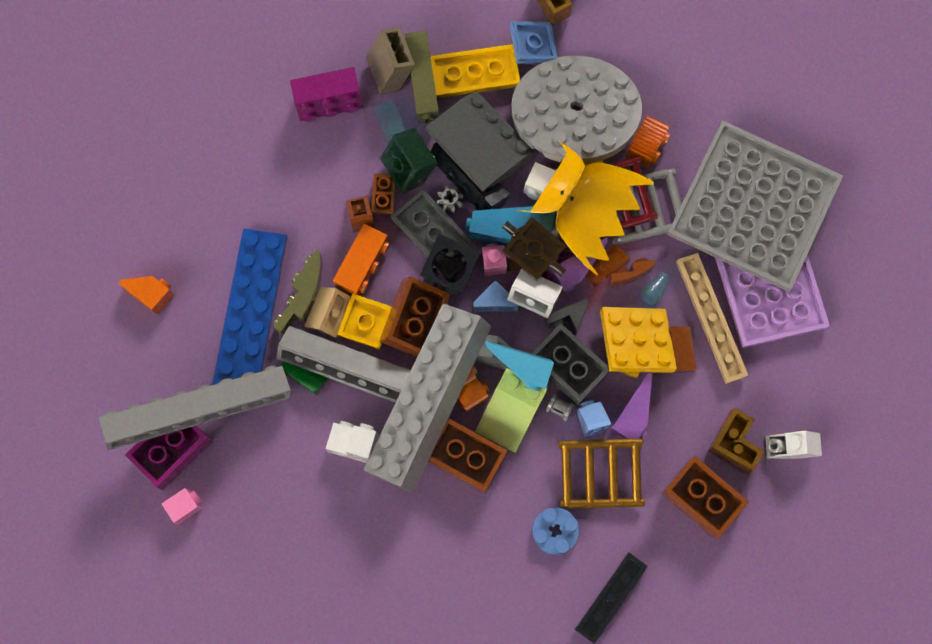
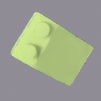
[475,368,547,453]

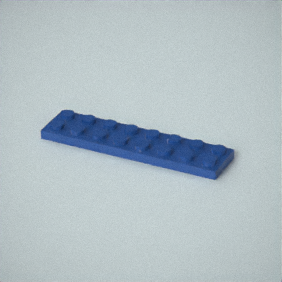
[212,228,288,385]

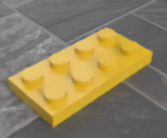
[430,44,520,99]

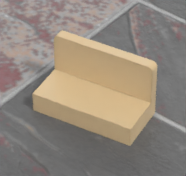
[304,287,351,338]

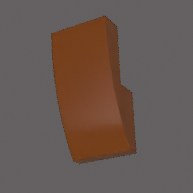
[371,174,396,214]
[609,258,655,288]

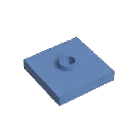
[509,21,558,64]

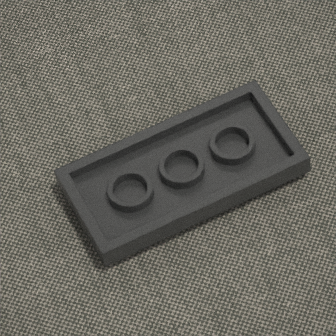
[390,189,482,282]

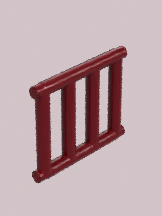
[572,156,658,230]

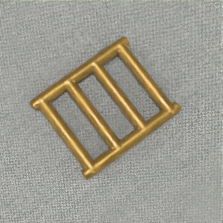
[558,438,645,509]

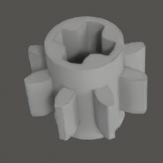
[437,186,463,214]

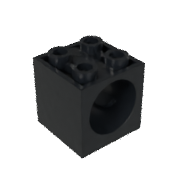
[420,234,481,297]

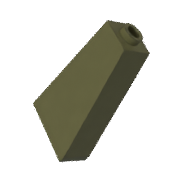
[405,30,439,123]

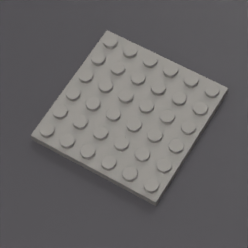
[667,120,843,292]

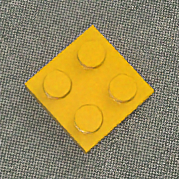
[337,293,392,351]

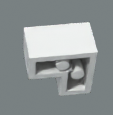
[326,421,379,463]

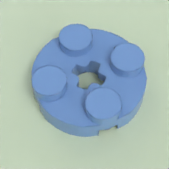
[532,507,579,555]

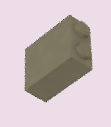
[366,27,415,94]

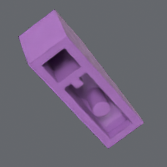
[546,237,608,293]
[610,372,652,439]

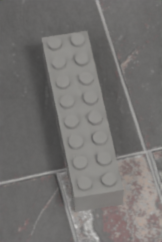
[364,304,491,493]

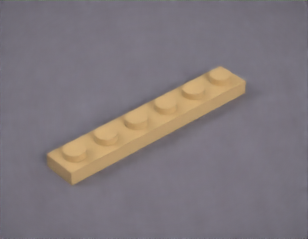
[676,253,748,384]

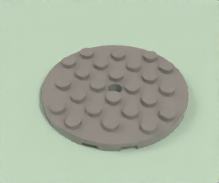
[511,56,642,164]

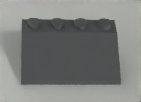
[425,91,535,191]

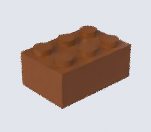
[379,276,450,358]
[428,418,508,494]
[661,455,749,540]

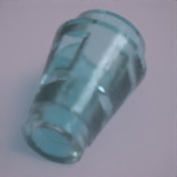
[640,272,670,305]

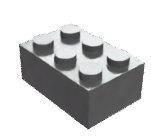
[531,323,609,406]

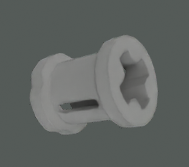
[546,393,575,421]

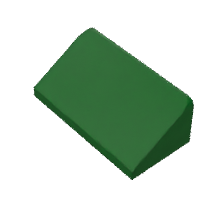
[280,361,329,395]

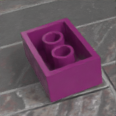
[290,67,363,122]
[125,425,212,490]

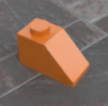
[118,276,174,315]

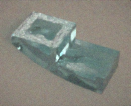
[373,100,409,147]

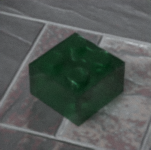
[380,127,437,193]

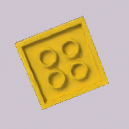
[600,307,677,373]

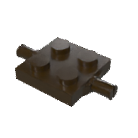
[502,217,567,281]

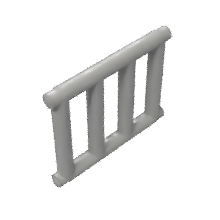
[612,168,682,245]

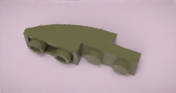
[274,249,323,336]

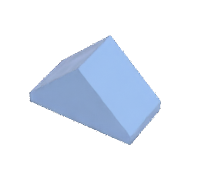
[473,281,518,312]

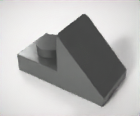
[544,298,588,336]

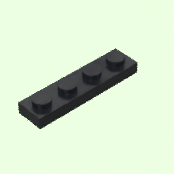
[574,552,648,644]

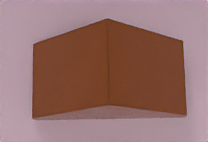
[346,196,375,233]

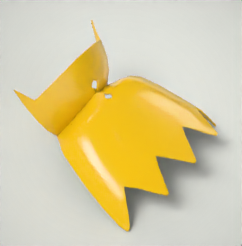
[516,141,654,275]

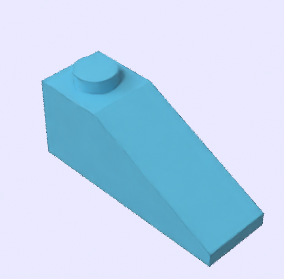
[484,340,554,391]

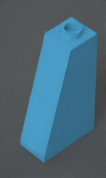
[465,206,555,246]

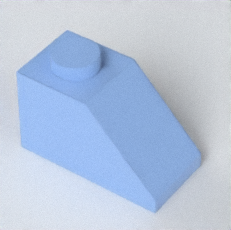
[577,400,611,437]

